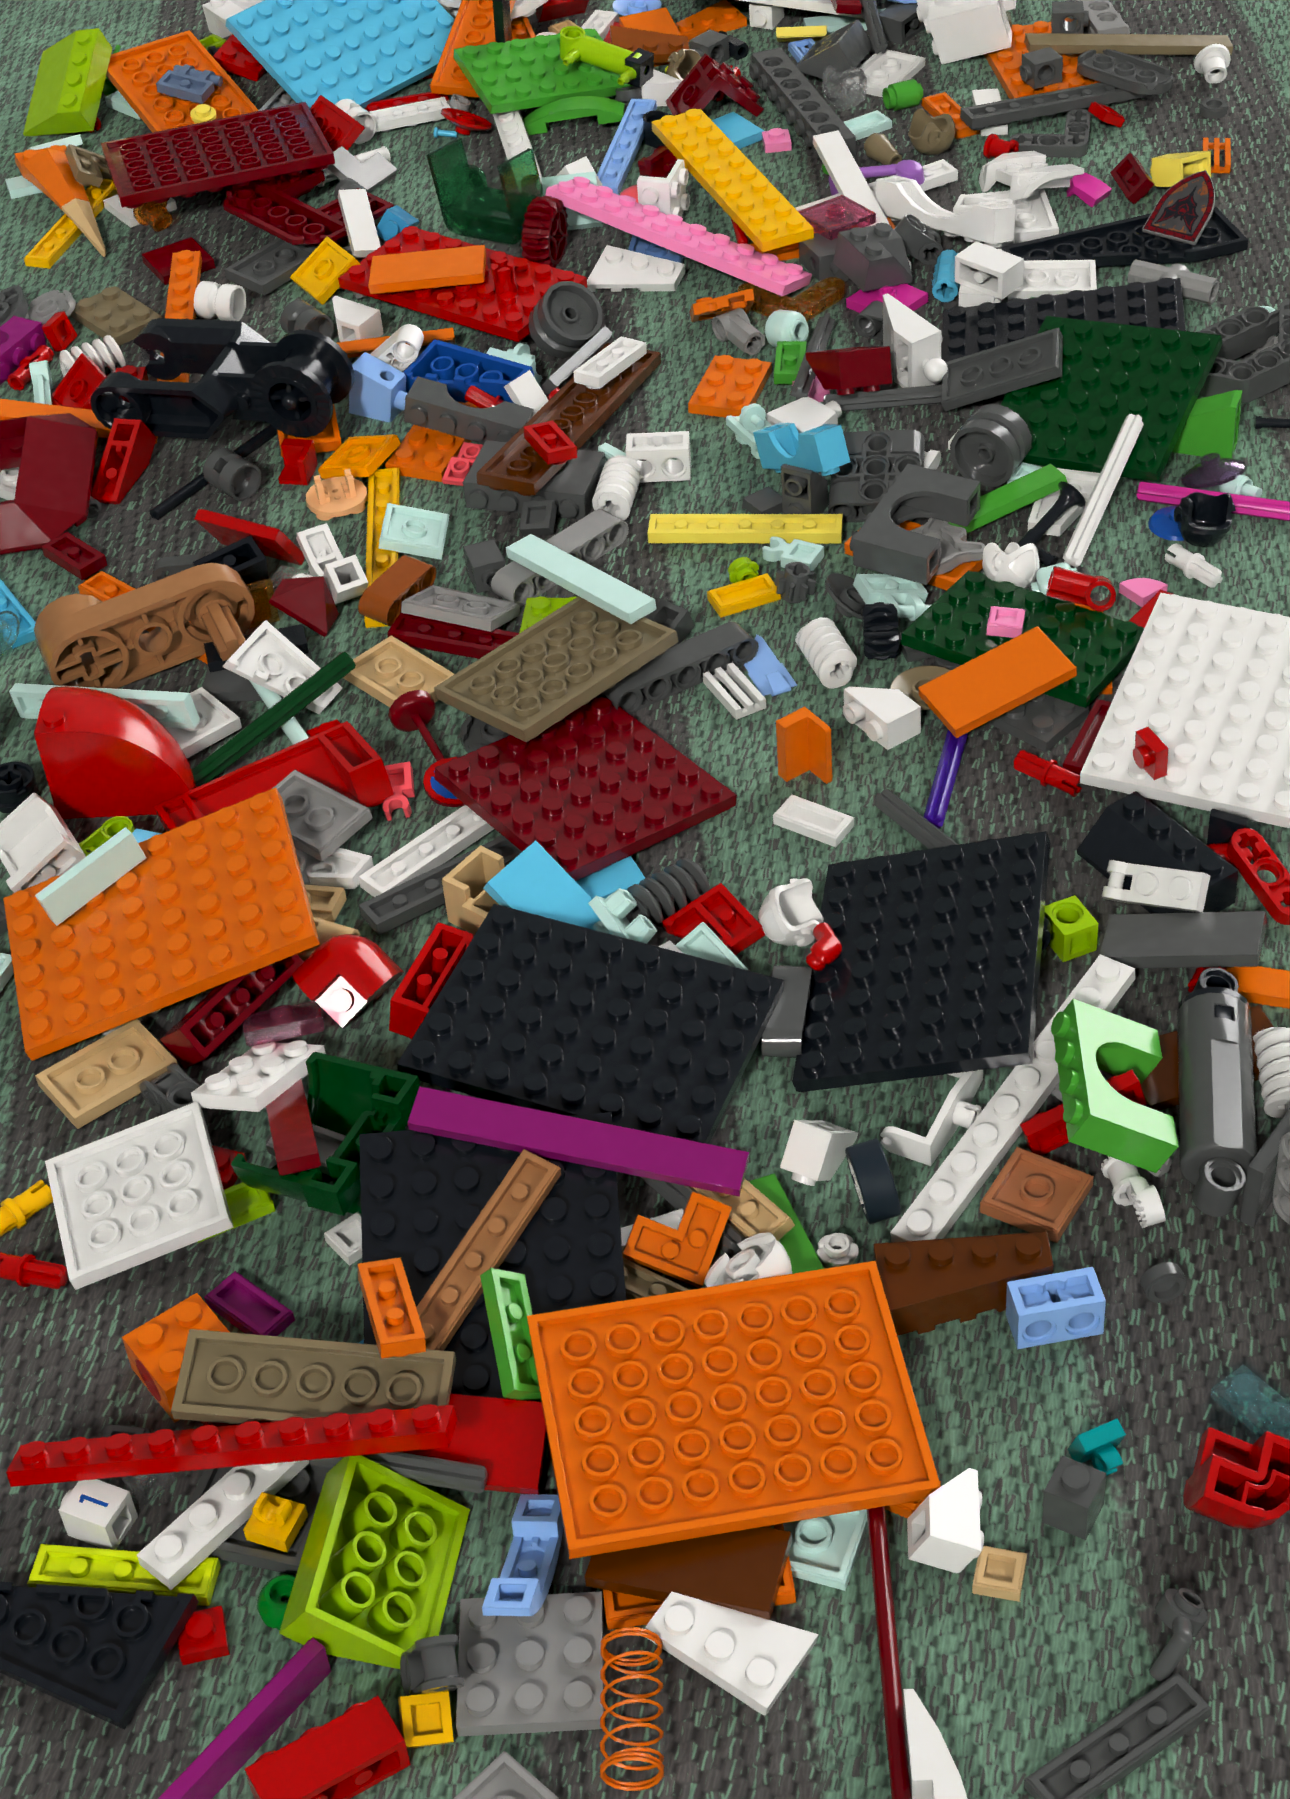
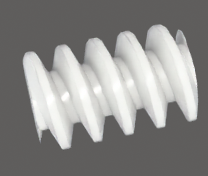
[60,335,126,377]
[592,455,641,521]
[795,617,857,689]
[1252,1027,1290,1118]

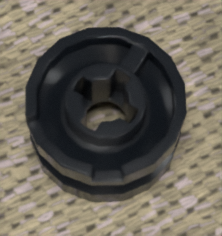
[0,762,40,813]

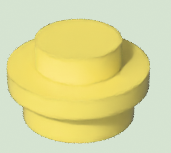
[190,104,217,124]

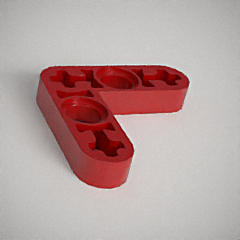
[1227,828,1290,925]

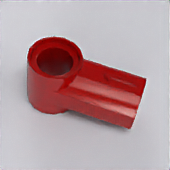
[1046,566,1116,611]

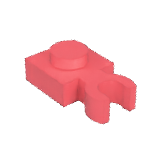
[382,761,415,821]

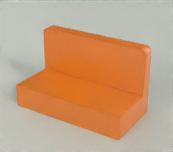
[776,706,832,784]

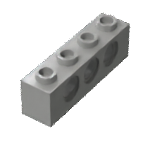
[1066,0,1130,34]

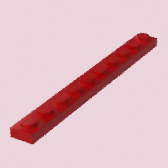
[6,1404,457,1487]

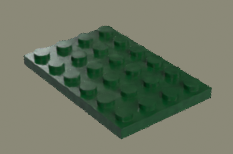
[901,570,1144,708]

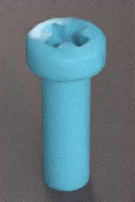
[433,127,458,138]

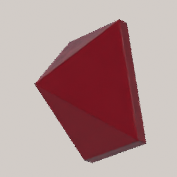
[268,576,339,637]

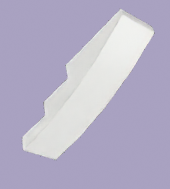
[903,1689,968,1799]

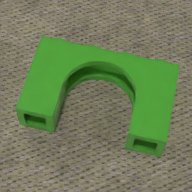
[1051,998,1179,1173]

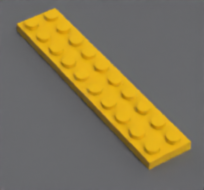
[652,109,814,252]

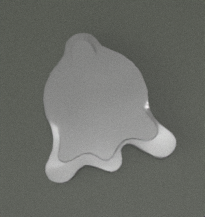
[910,518,985,576]

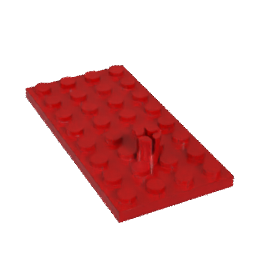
[338,226,588,342]

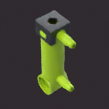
[560,26,654,88]

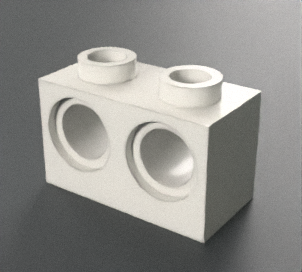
[626,431,691,483]

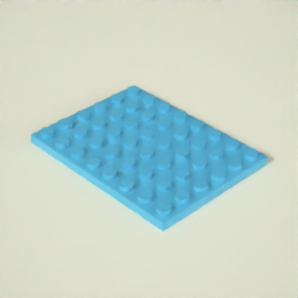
[225,0,455,109]

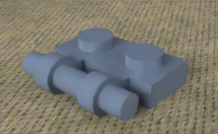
[156,64,223,104]

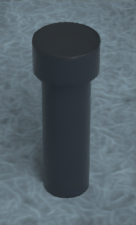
[1254,416,1290,429]

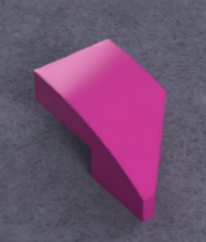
[1066,172,1112,207]

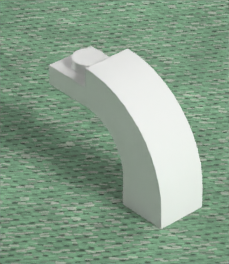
[296,523,368,605]

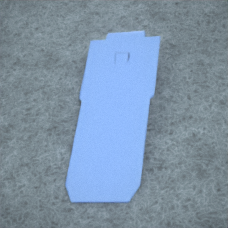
[744,634,797,696]

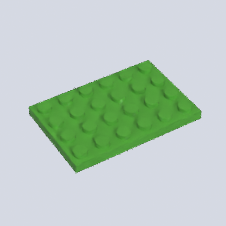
[453,29,633,114]

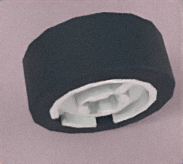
[845,1138,901,1224]

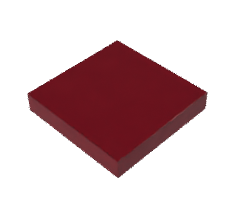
[141,237,215,285]

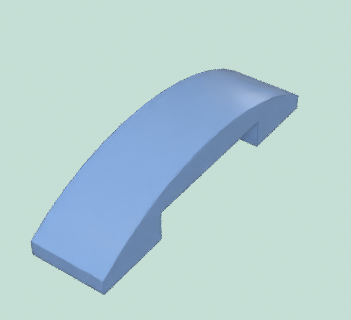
[482,1494,564,1616]

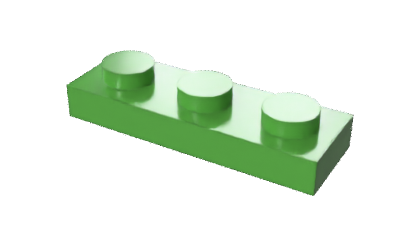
[480,1268,541,1402]

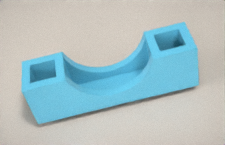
[753,423,851,476]

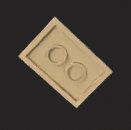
[343,635,454,707]
[35,1019,177,1129]

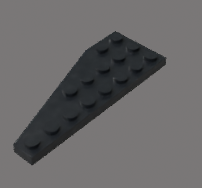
[1001,206,1248,267]

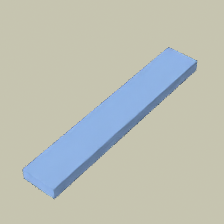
[597,98,657,195]

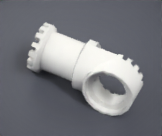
[1101,1156,1166,1228]

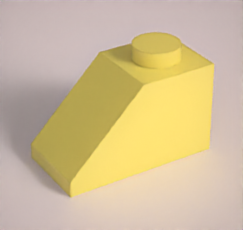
[1150,151,1211,187]

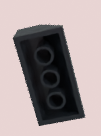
[1077,791,1239,914]

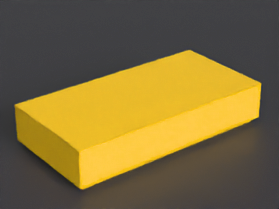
[707,573,781,618]

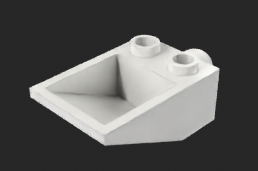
[883,293,948,388]

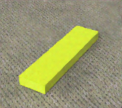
[27,1544,221,1606]

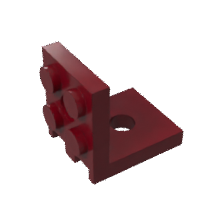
[665,53,764,117]

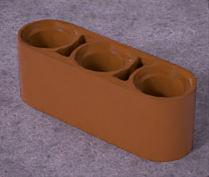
[358,555,437,626]

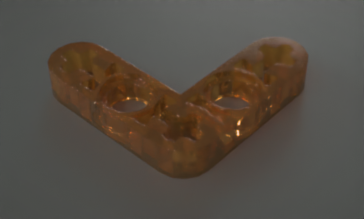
[738,277,845,321]

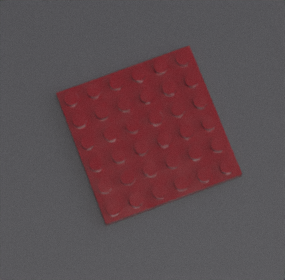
[435,696,737,881]

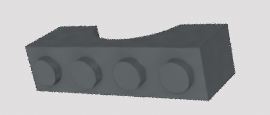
[404,376,533,444]

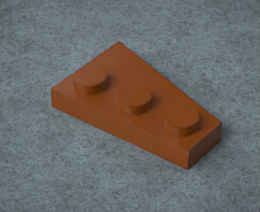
[610,25,689,63]

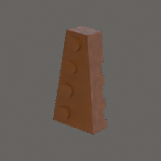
[874,1231,1054,1337]

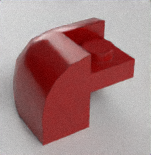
[292,934,404,1028]
[1183,1427,1290,1530]

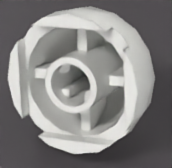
[704,1232,792,1287]

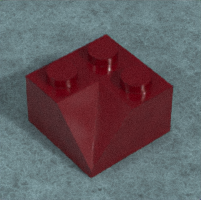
[805,346,892,395]

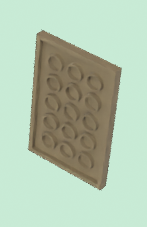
[434,596,678,742]

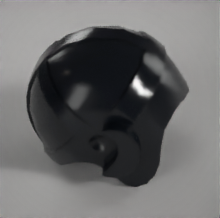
[1174,492,1236,547]

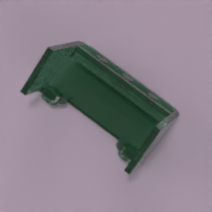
[426,138,543,245]

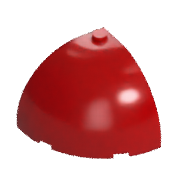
[34,686,197,819]

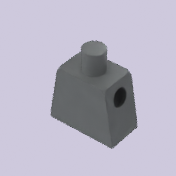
[798,227,851,282]

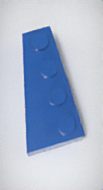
[403,339,534,403]

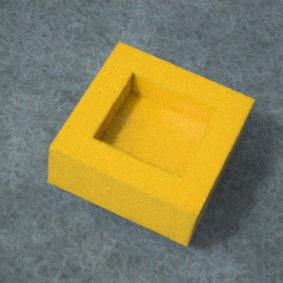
[398,1691,454,1749]

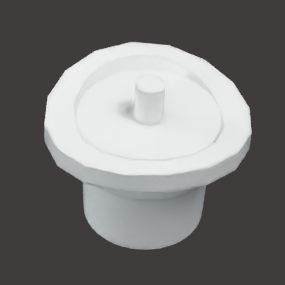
[1194,44,1231,84]

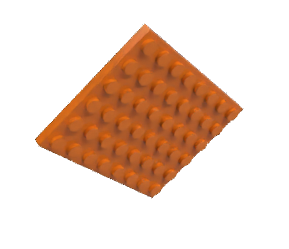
[3,788,320,1061]
[527,1261,941,1559]

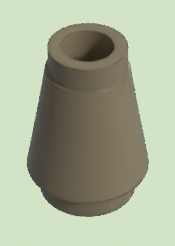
[864,133,902,165]

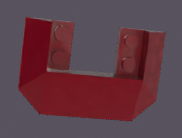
[223,168,394,246]
[0,413,98,555]

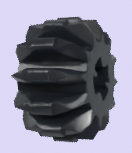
[862,602,899,661]

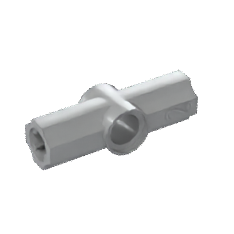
[1127,259,1220,305]

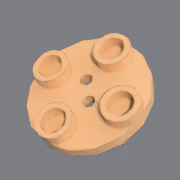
[306,468,368,521]

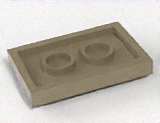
[70,286,162,346]

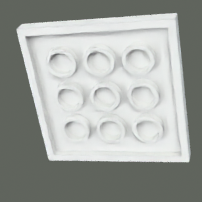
[45,1101,234,1290]

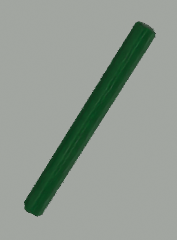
[191,652,356,787]

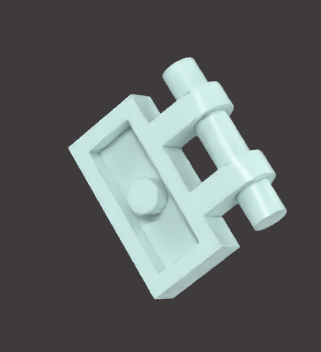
[853,574,932,621]

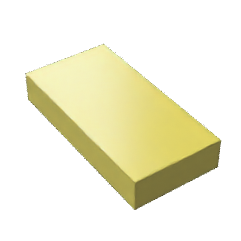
[776,25,827,42]

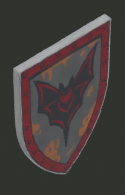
[1142,170,1215,245]

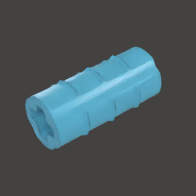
[932,250,960,302]

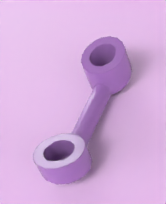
[828,160,925,195]

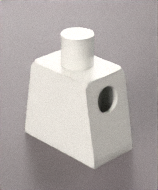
[766,397,842,434]

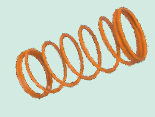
[600,1627,664,1791]

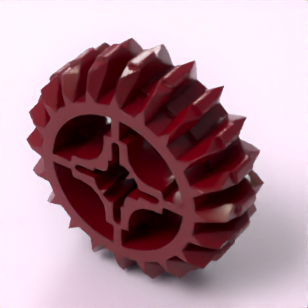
[521,196,569,268]

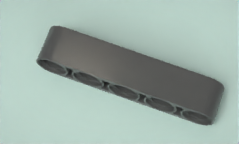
[600,622,759,714]

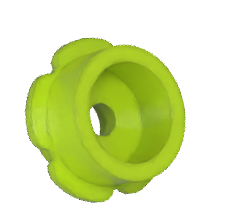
[728,557,759,583]

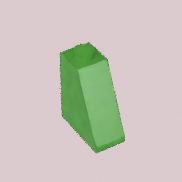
[1172,390,1243,460]

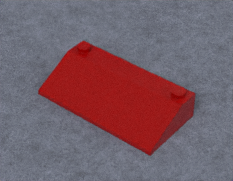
[154,721,394,832]

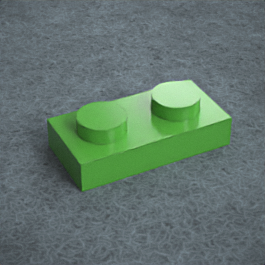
[774,341,807,385]

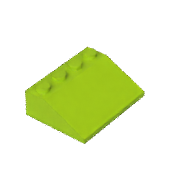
[23,28,112,136]
[279,1455,470,1669]

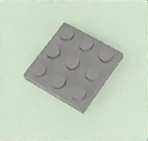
[456,1591,604,1737]

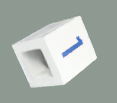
[59,1479,138,1550]

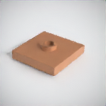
[980,1147,1094,1243]

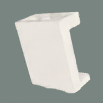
[0,793,86,893]

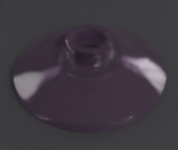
[1181,453,1246,488]

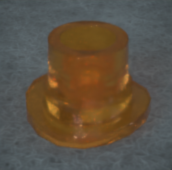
[133,201,173,232]

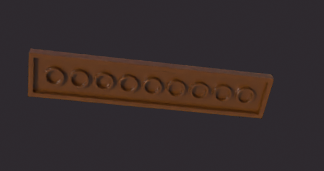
[477,343,661,496]

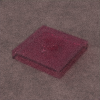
[798,195,876,240]
[243,1001,325,1047]

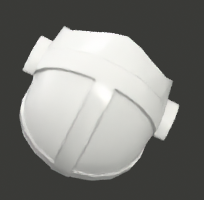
[982,542,1040,589]
[758,878,824,947]

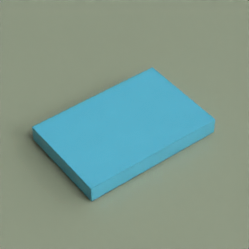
[483,840,601,930]

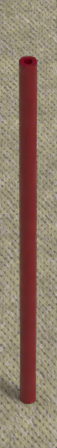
[866,1506,912,1799]

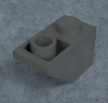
[781,464,828,514]

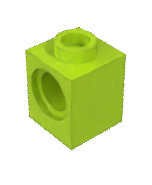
[1045,895,1099,962]

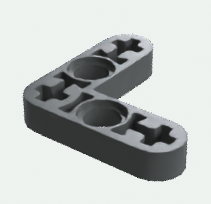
[1009,109,1091,158]

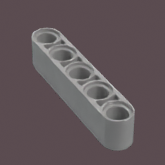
[491,509,629,607]

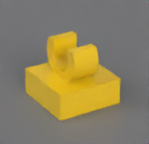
[243,1492,308,1553]

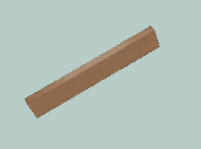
[416,1149,561,1351]

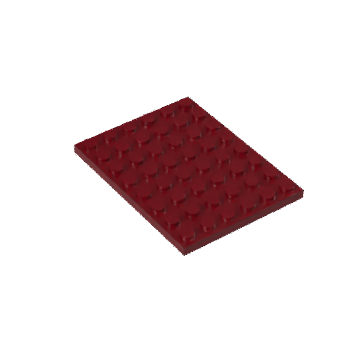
[101,102,335,209]

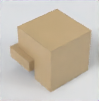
[442,845,505,935]

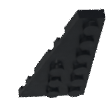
[0,1581,199,1730]

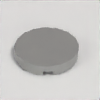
[25,290,76,326]

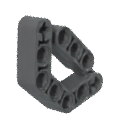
[1198,299,1290,403]

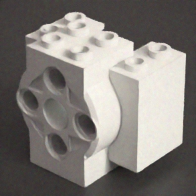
[916,0,1016,64]

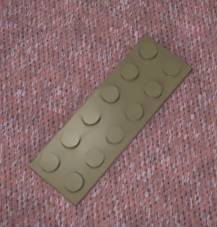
[171,1329,456,1425]

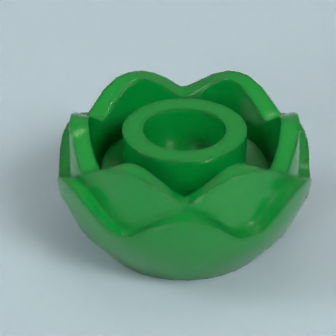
[257,1574,296,1630]

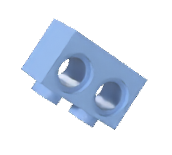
[1006,1267,1106,1349]

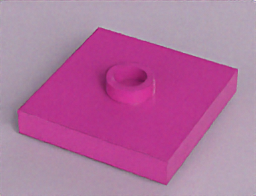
[846,284,928,313]

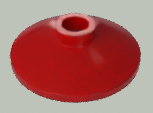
[441,108,492,135]

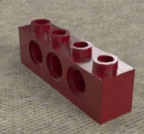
[160,954,304,1068]

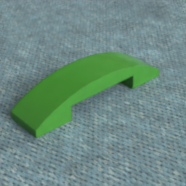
[523,96,626,135]

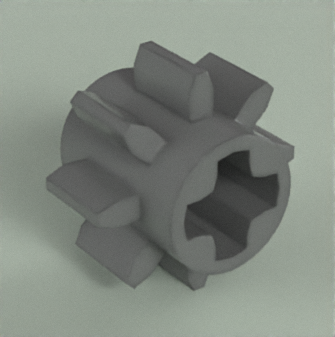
[775,562,817,603]

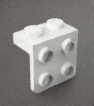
[637,159,690,217]

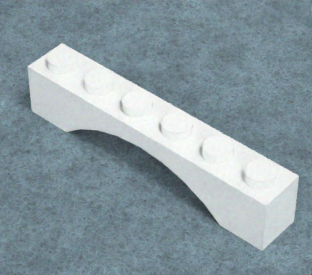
[876,175,1016,248]

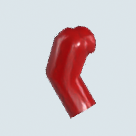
[806,922,842,971]

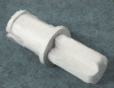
[1165,543,1223,588]

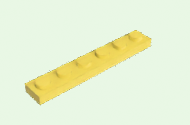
[648,514,843,544]

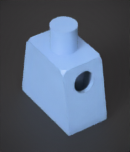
[349,352,407,422]

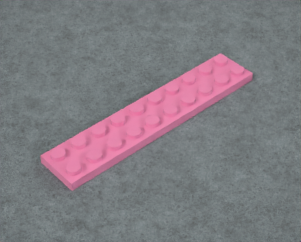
[545,177,812,297]

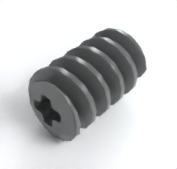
[627,858,710,925]

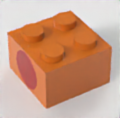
[122,1293,230,1423]

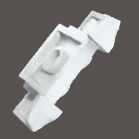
[979,151,1084,201]

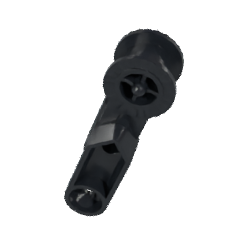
[90,318,354,439]

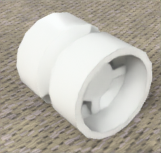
[335,99,377,144]
[194,281,246,321]

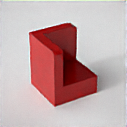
[278,438,318,485]

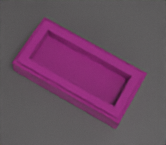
[204,1271,295,1336]

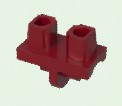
[638,145,677,178]

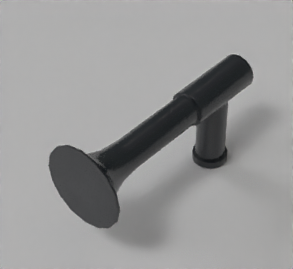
[1017,481,1086,567]

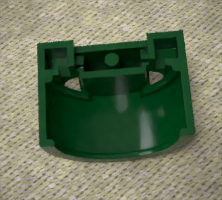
[231,1052,421,1216]

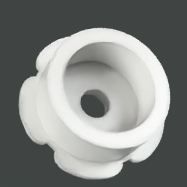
[816,1233,859,1268]

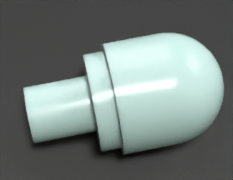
[1218,472,1262,497]

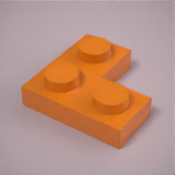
[623,1191,732,1288]

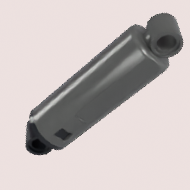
[1177,967,1257,1217]

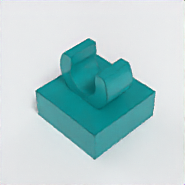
[1067,1418,1126,1476]

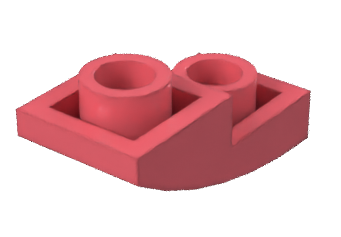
[442,442,483,486]

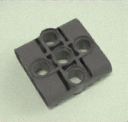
[828,430,925,522]

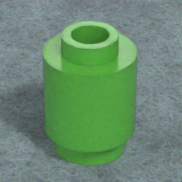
[882,79,923,111]

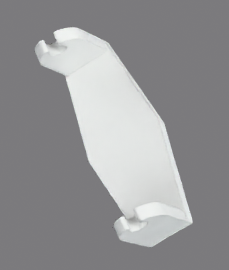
[880,1070,983,1166]

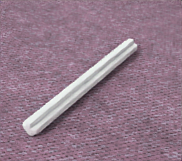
[1063,414,1144,567]

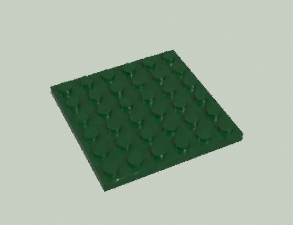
[1001,316,1223,482]

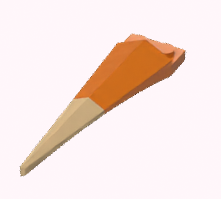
[14,145,106,257]

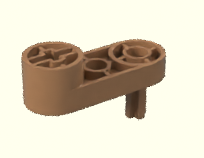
[34,563,255,689]

